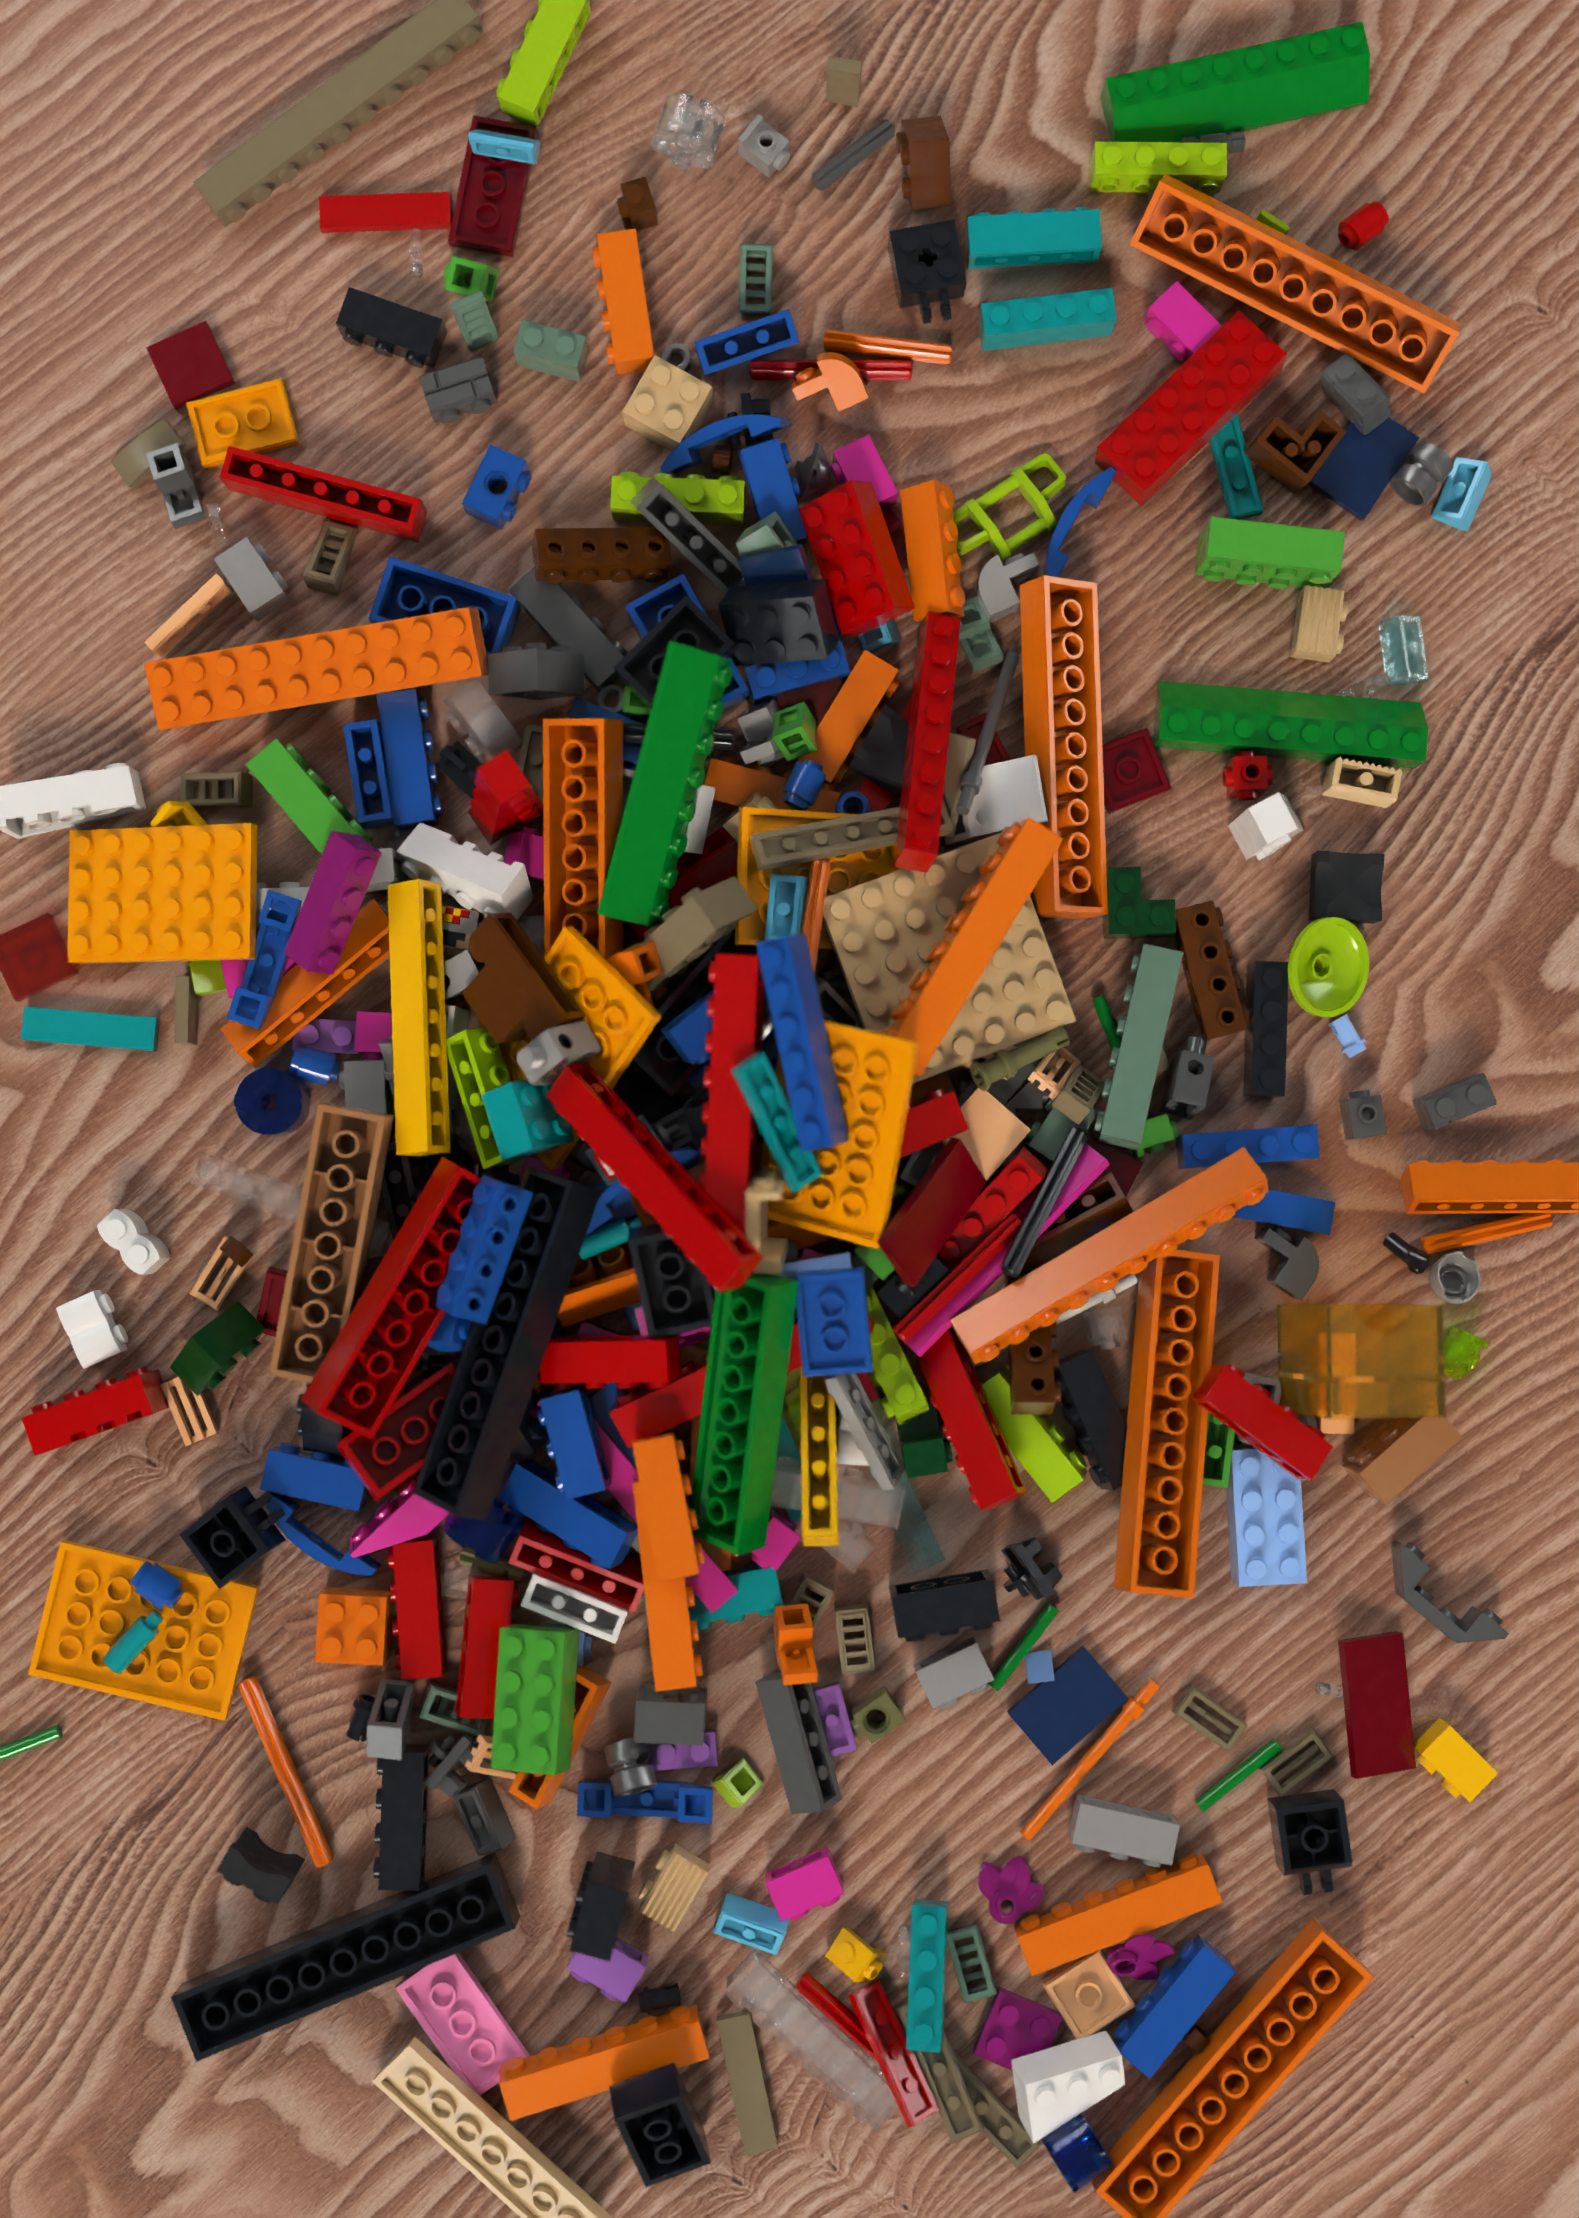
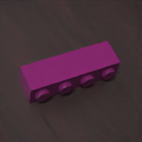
[284,831,382,974]

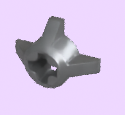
[795,442,831,500]

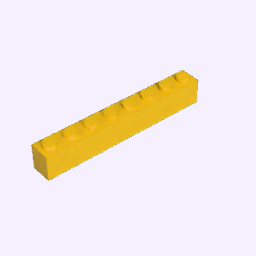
[387,879,450,1156]

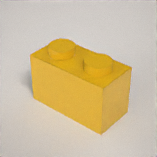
[1414,1717,1498,1802]

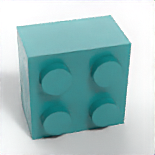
[481,1080,575,1161]

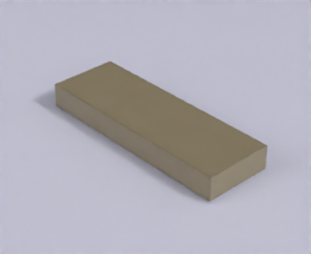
[942,731,976,838]

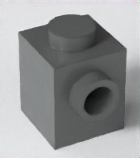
[1339,1090,1387,1140]

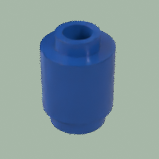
[782,759,827,811]
[836,791,870,814]
[289,1046,341,1086]
[130,1561,184,1610]

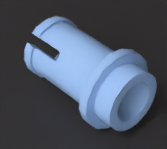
[1328,1014,1367,1058]

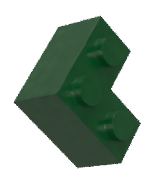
[1103,867,1176,939]
[170,1301,266,1396]
[896,1398,953,1478]

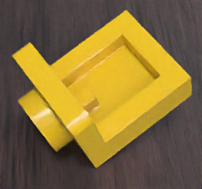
[150,801,208,827]
[825,1927,886,1982]

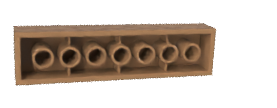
[269,1102,394,1383]

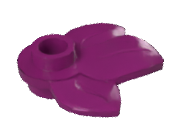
[978,1855,1044,1924]
[1106,1934,1175,1980]

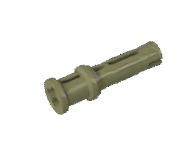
[970,1026,1070,1091]

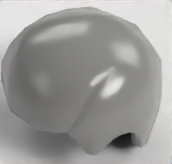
[1429,1251,1481,1305]

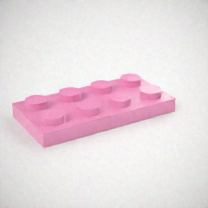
[395,1952,530,2096]

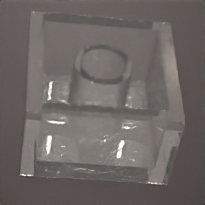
[444,678,523,764]

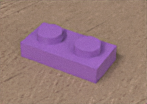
[292,1019,361,1055]
[812,1681,857,1757]
[649,1729,718,1770]

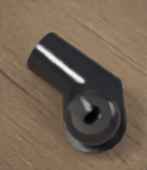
[1383,1232,1430,1274]

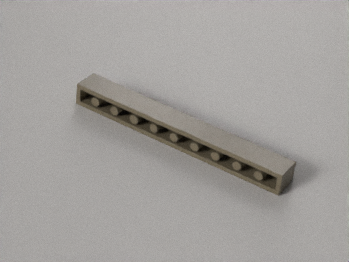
[193,0,483,227]

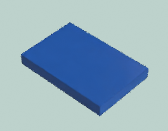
[793,1267,874,1377]

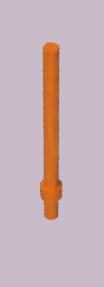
[1020,1678,1160,1841]

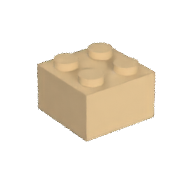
[622,355,714,451]

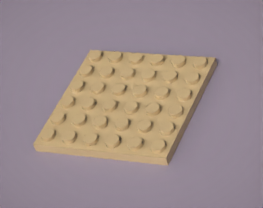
[823,833,1076,1084]

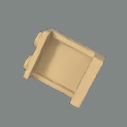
[745,1167,788,1274]

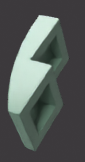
[959,596,1004,673]

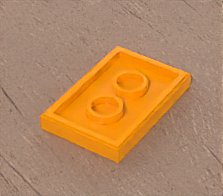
[186,378,300,469]

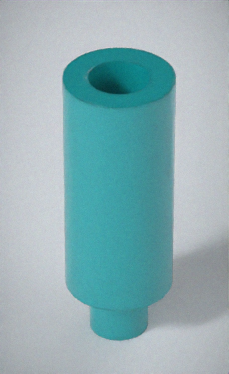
[580,1217,641,1260]
[103,1610,164,1674]

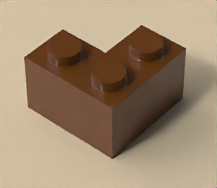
[896,116,951,210]
[1244,411,1347,494]

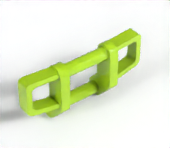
[953,453,1066,563]

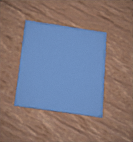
[1025,1650,1055,1684]

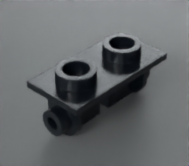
[436,741,483,799]

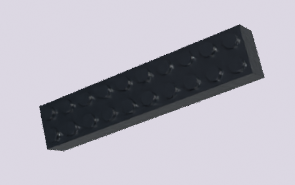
[413,1165,601,1521]
[171,1853,520,2062]

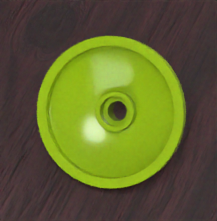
[1288,917,1369,1017]

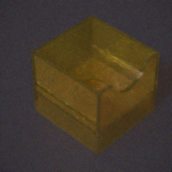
[1277,1304,1446,1419]

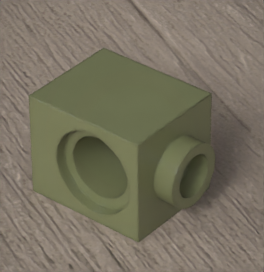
[850,1685,905,1744]

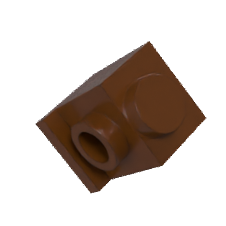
[617,176,658,231]

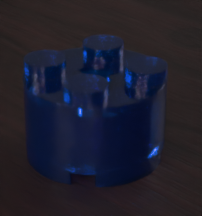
[233,1067,310,1136]
[442,1496,525,1563]
[1041,2113,1113,2194]

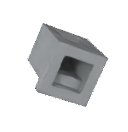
[738,114,790,178]

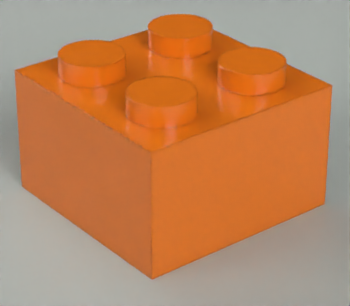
[315,1587,393,1666]

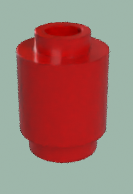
[1338,201,1389,251]

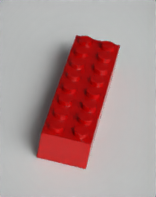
[699,954,765,1236]
[301,1157,481,1439]

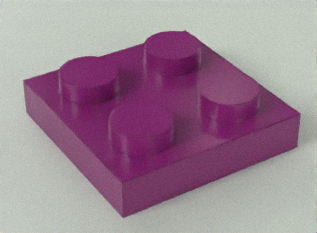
[973,1986,1062,2070]

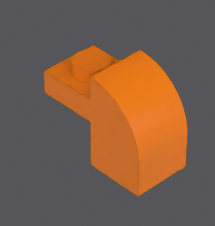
[792,352,869,412]
[607,941,664,1009]
[774,1603,818,1685]

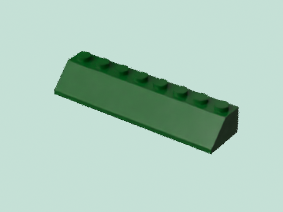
[1100,22,1370,142]
[597,641,733,926]
[1153,681,1428,769]
[690,1273,799,1556]

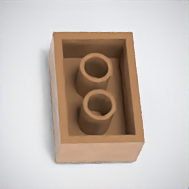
[1342,1400,1463,1505]

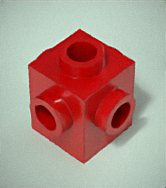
[1222,751,1273,801]

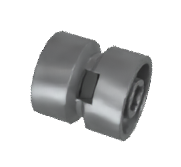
[1390,442,1454,507]
[604,1738,657,1797]

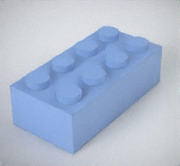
[1226,1445,1307,1587]

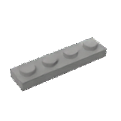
[824,1373,905,1491]

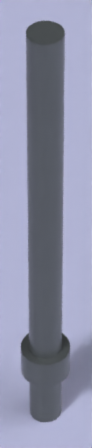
[956,652,1019,815]

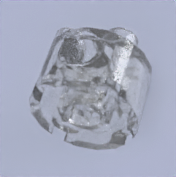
[650,94,726,172]

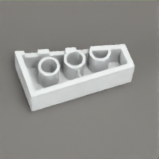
[0,763,146,839]
[396,822,534,920]

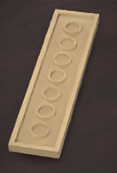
[372,2036,613,2218]

